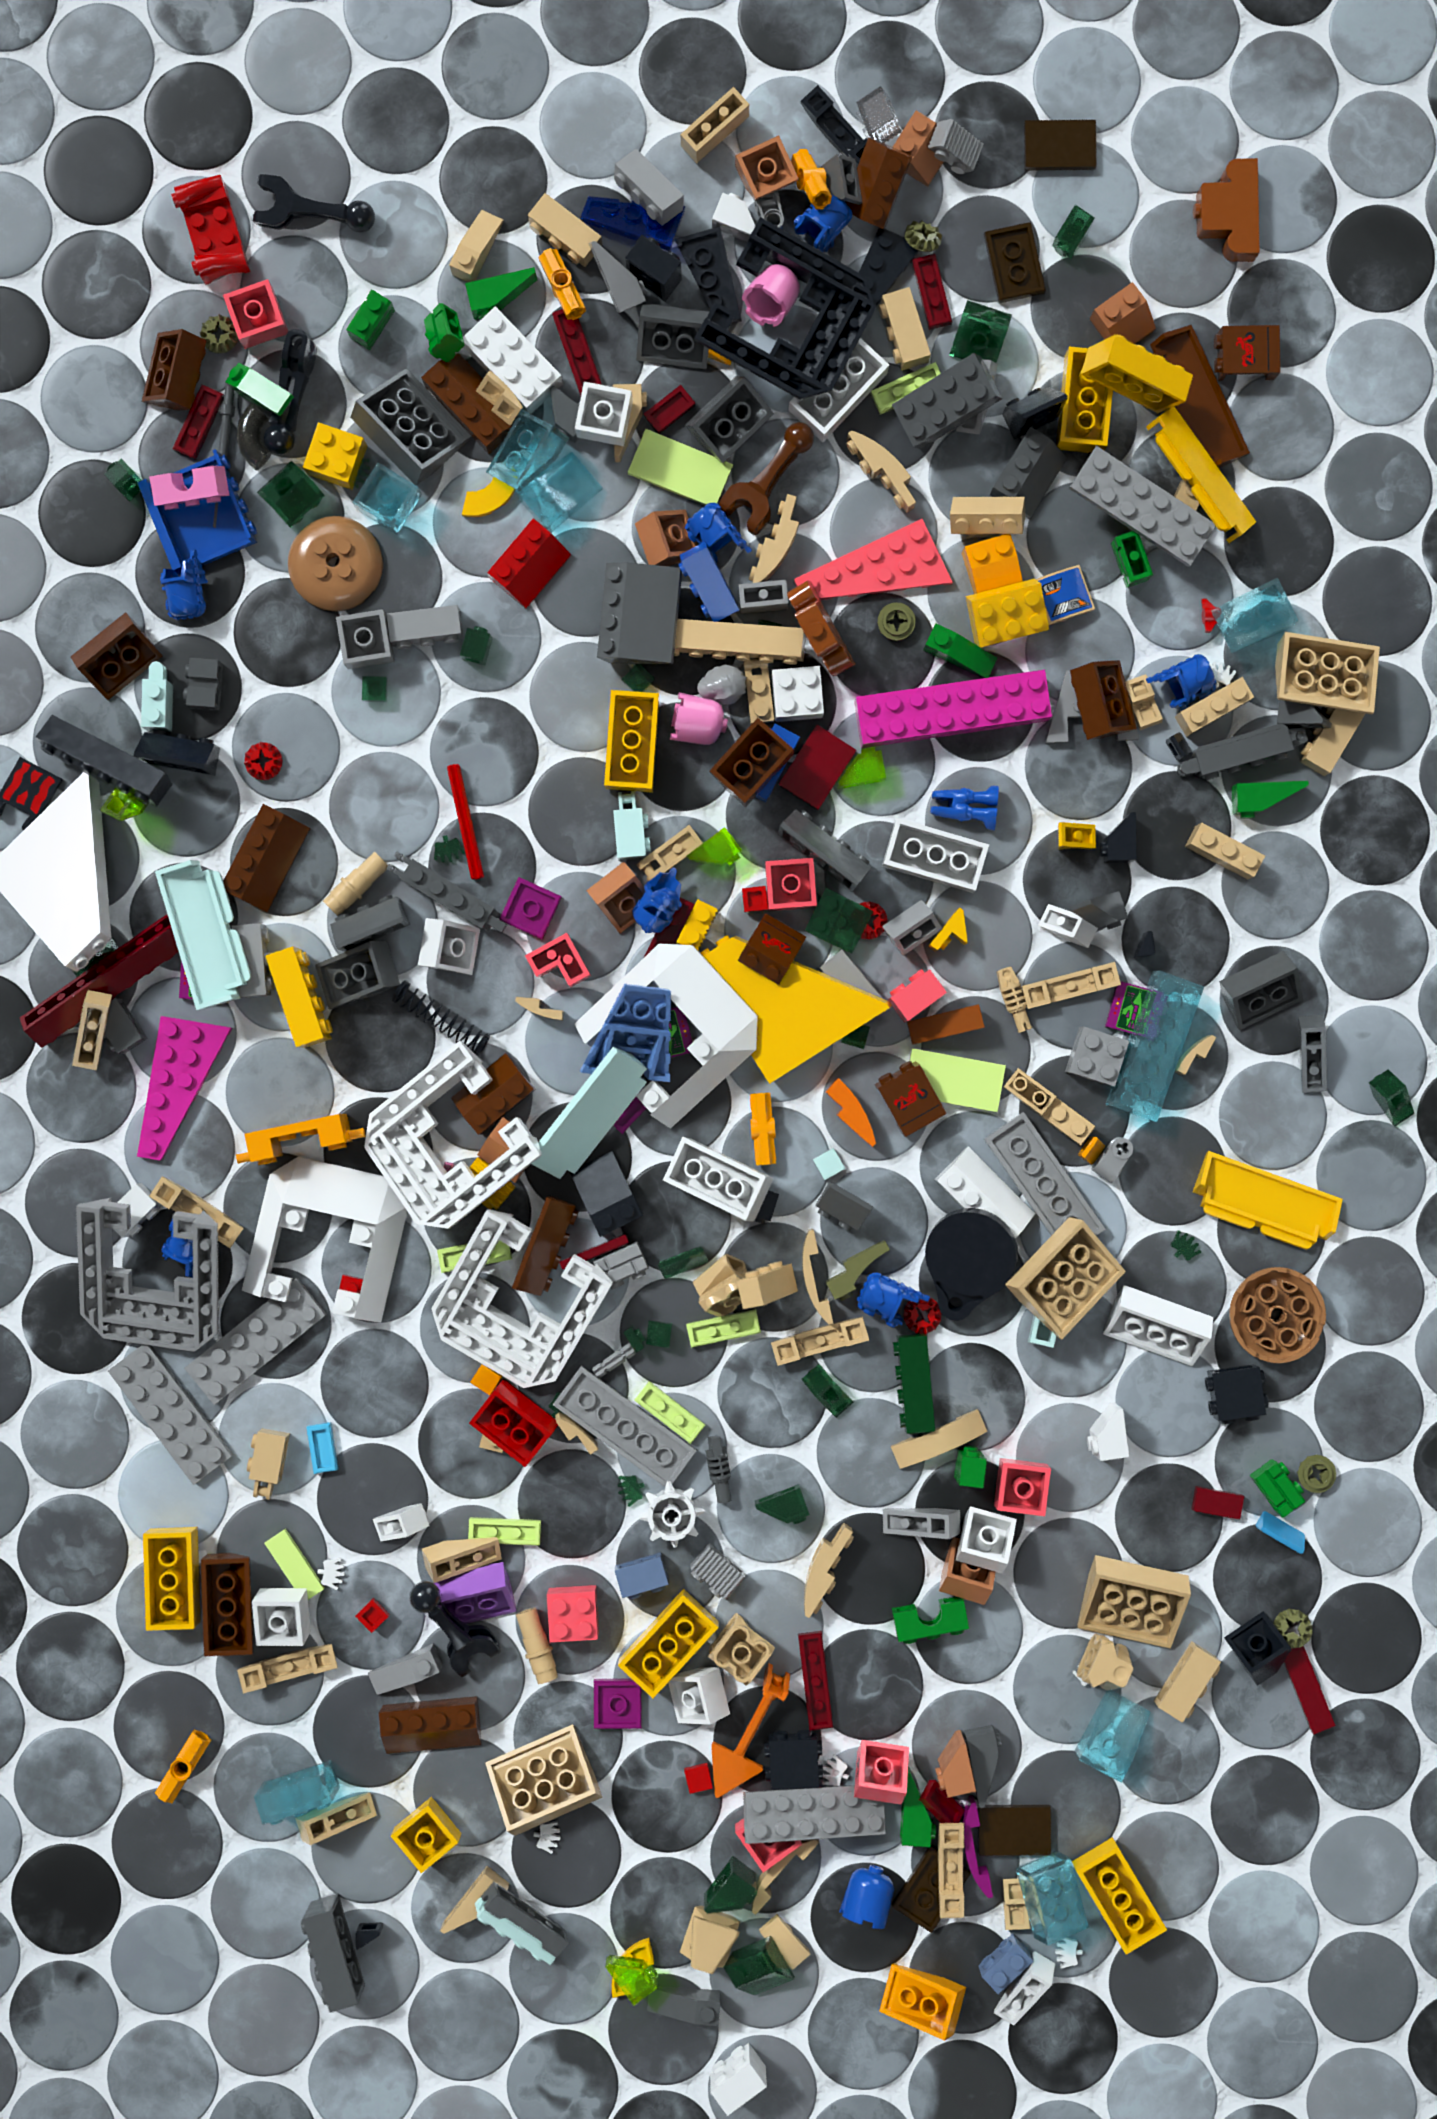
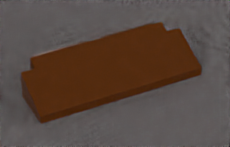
[1150,325,1250,468]

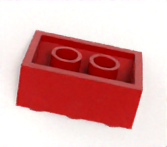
[487,518,571,609]
[469,1379,558,1467]

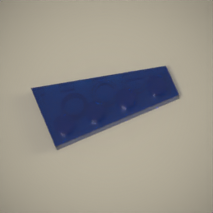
[580,196,685,251]

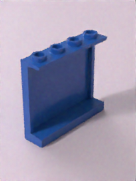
[137,449,257,575]

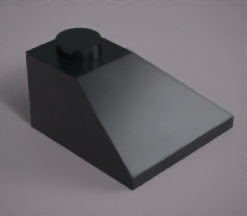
[1224,1611,1292,1686]

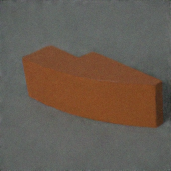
[907,1004,984,1045]

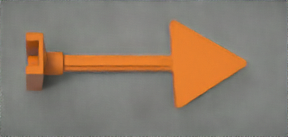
[711,1663,790,1798]

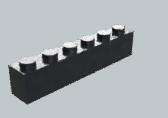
[36,715,173,807]

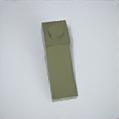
[825,1240,890,1301]

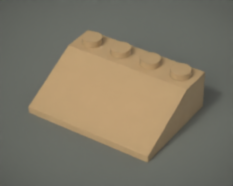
[1275,632,1380,715]
[1005,1217,1126,1339]
[1077,1555,1191,1649]
[485,1724,603,1836]

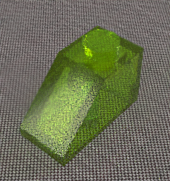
[837,747,886,790]
[100,787,149,822]
[686,827,742,867]
[605,1955,658,2006]

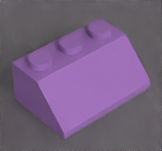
[433,1562,517,1624]

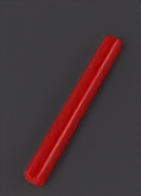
[447,764,484,880]

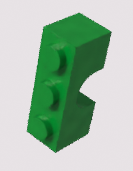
[891,1596,969,1644]

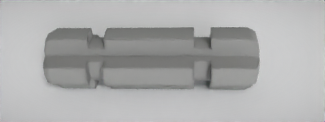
[592,1343,636,1378]

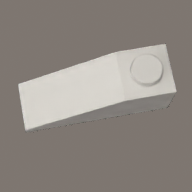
[994,1951,1055,2025]

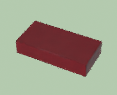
[644,385,695,434]
[1191,1486,1244,1519]
[919,1780,965,1823]

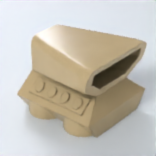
[693,1254,747,1317]
[708,1613,775,1686]
[1077,1633,1133,1691]
[680,1905,740,1974]

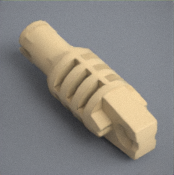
[996,967,1032,1033]

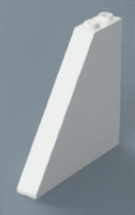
[0,773,111,972]

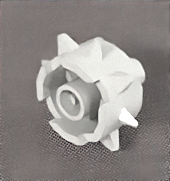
[639,1481,705,1547]

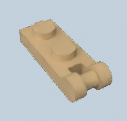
[743,658,774,724]
[636,825,704,881]

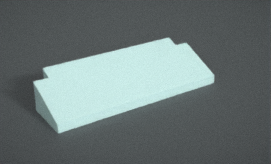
[155,860,251,1010]
[531,1047,647,1179]

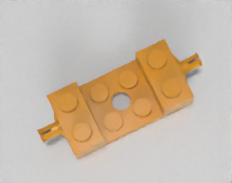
[236,1113,365,1166]

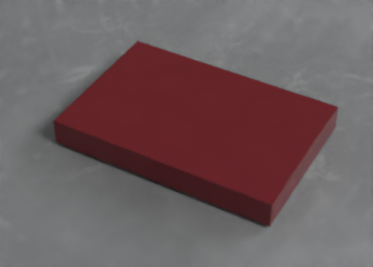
[778,725,857,810]

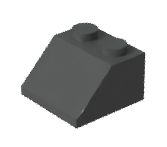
[815,1181,873,1231]

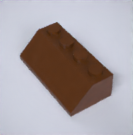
[421,353,523,454]
[223,804,311,912]
[512,1195,579,1296]
[201,1553,253,1657]
[379,1696,482,1754]

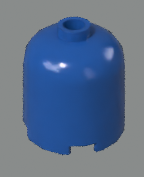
[839,1865,894,1929]

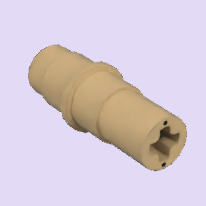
[323,852,388,916]
[516,1607,558,1684]

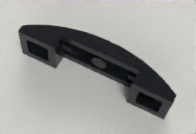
[800,85,868,167]

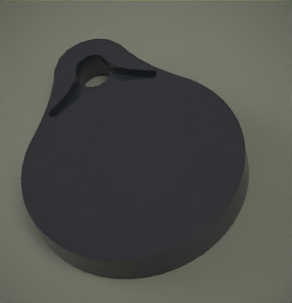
[925,1208,1018,1321]

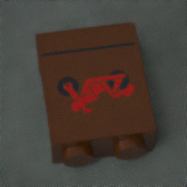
[1214,325,1280,381]
[737,913,806,985]
[874,1061,947,1137]

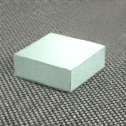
[813,1148,845,1180]

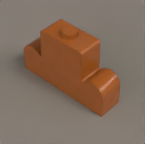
[1193,158,1260,262]
[787,580,856,677]

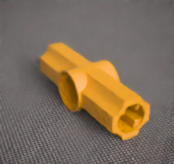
[791,149,832,209]
[538,248,586,320]
[750,1092,776,1165]
[155,1729,211,1804]

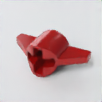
[1201,599,1222,633]

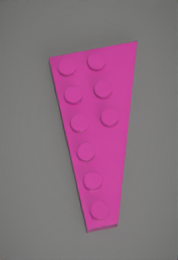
[137,1016,233,1160]

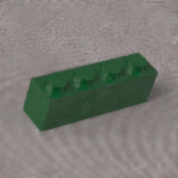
[893,1334,935,1434]

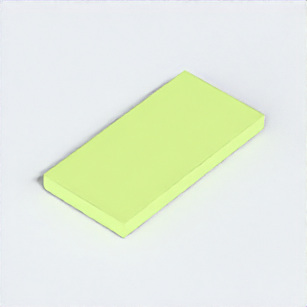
[628,429,733,506]
[909,1048,1006,1112]

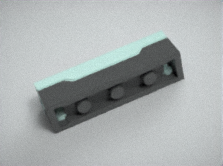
[475,1881,569,1965]

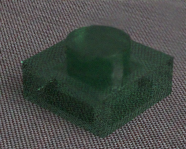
[621,664,655,692]
[362,676,388,702]
[623,1325,646,1353]

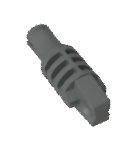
[705,1435,732,1503]

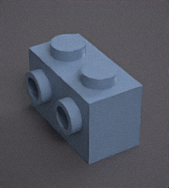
[978,1933,1033,1994]

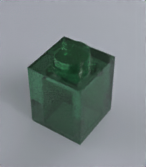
[460,626,493,666]

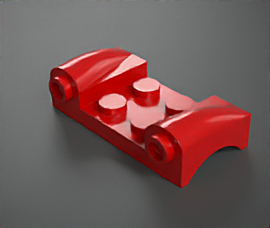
[171,174,251,285]

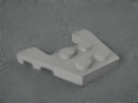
[1045,671,1139,744]

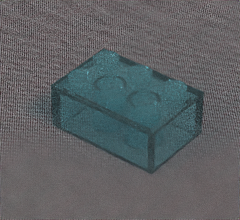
[254,1760,340,1825]
[1016,1851,1089,1946]

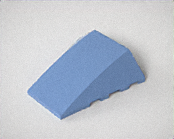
[580,984,671,1082]

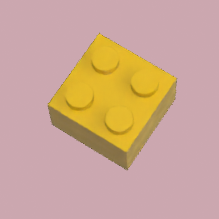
[303,422,368,490]
[391,1796,462,1873]

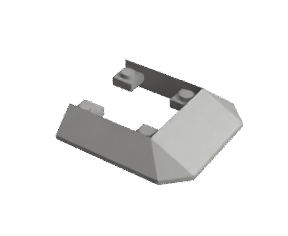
[76,1198,219,1352]

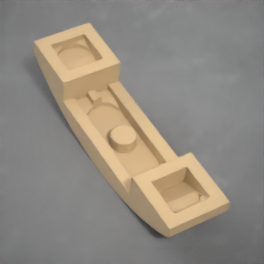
[1022,962,1121,1009]
[149,1176,244,1248]
[802,1228,833,1325]
[771,1317,869,1366]
[891,1409,987,1469]
[237,1644,338,1694]
[938,1823,964,1918]
[752,1839,819,1915]

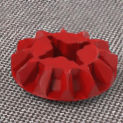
[244,742,283,780]
[849,901,888,939]
[903,1298,941,1334]

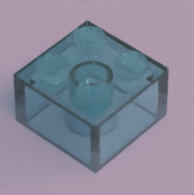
[352,462,422,534]

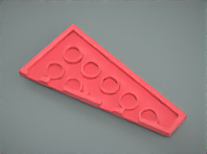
[794,519,953,600]

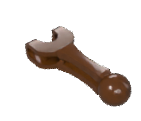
[719,422,814,535]

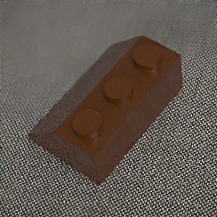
[845,137,913,229]
[142,329,207,411]
[71,612,163,701]
[1070,660,1137,740]
[709,718,794,808]
[451,1053,536,1135]

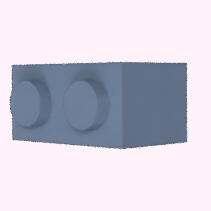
[614,1552,669,1599]

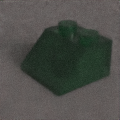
[949,300,1012,363]
[257,460,325,528]
[805,888,874,954]
[704,1856,757,1914]
[724,1936,795,1996]

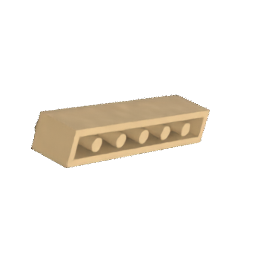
[674,619,806,665]

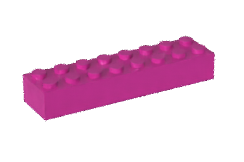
[854,670,1052,748]

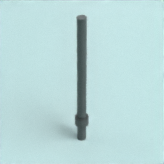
[213,386,235,528]

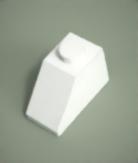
[712,193,755,242]
[1038,904,1098,948]
[373,1503,429,1541]

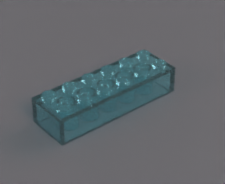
[1106,971,1204,1122]

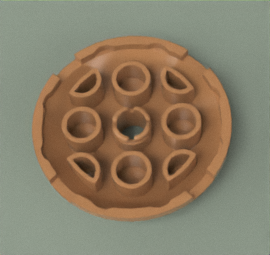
[288,516,383,611]
[1229,1267,1326,1363]

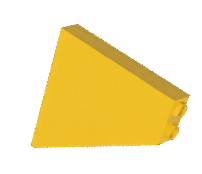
[700,935,892,1084]

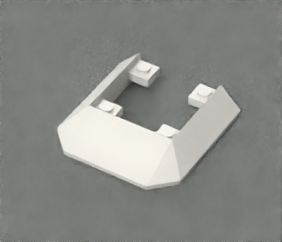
[575,944,758,1128]
[364,1041,542,1229]
[242,1157,408,1323]
[431,1209,613,1388]

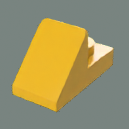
[1058,822,1096,850]
[928,907,967,952]

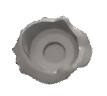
[697,665,747,706]

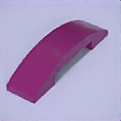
[962,1795,993,1898]

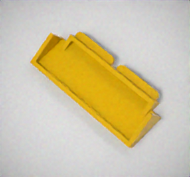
[1146,406,1256,543]
[1193,1151,1343,1250]

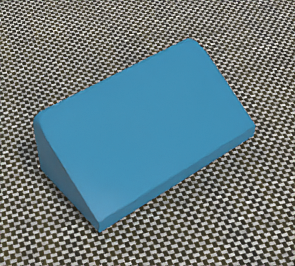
[1256,1511,1305,1554]

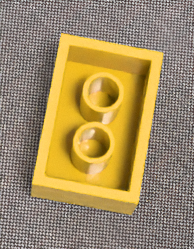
[965,579,1049,648]

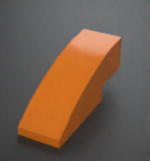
[825,1078,876,1147]

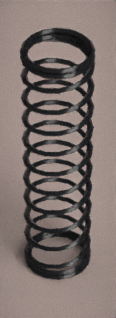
[392,980,490,1056]

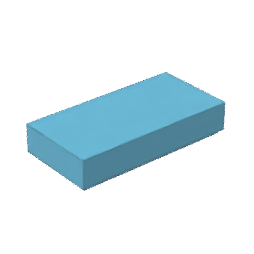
[306,1422,339,1474]

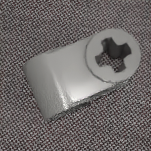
[753,190,784,230]
[1091,1137,1133,1183]

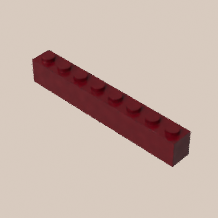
[20,914,179,1048]

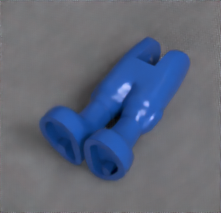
[930,786,999,830]

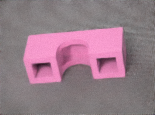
[149,466,230,510]

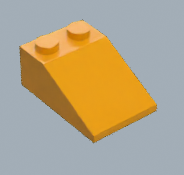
[961,534,1023,594]
[879,1963,966,2041]

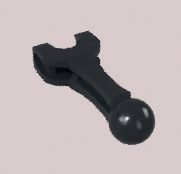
[253,174,375,232]
[264,329,317,455]
[410,1581,501,1677]

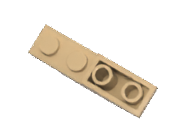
[846,431,916,513]
[749,494,799,583]
[1004,1068,1095,1146]
[804,1523,854,1618]

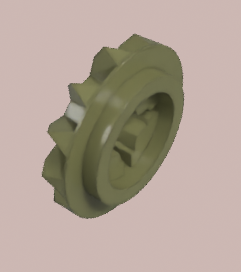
[904,220,942,252]
[200,314,238,353]
[877,602,916,641]
[1297,1454,1336,1493]
[1273,1608,1312,1648]

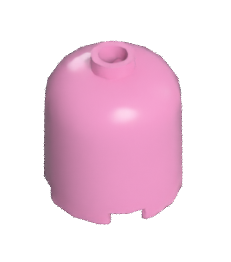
[742,264,800,327]
[670,692,728,745]

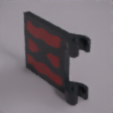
[0,757,63,831]

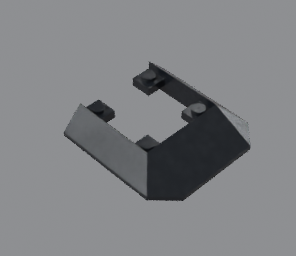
[694,217,876,399]

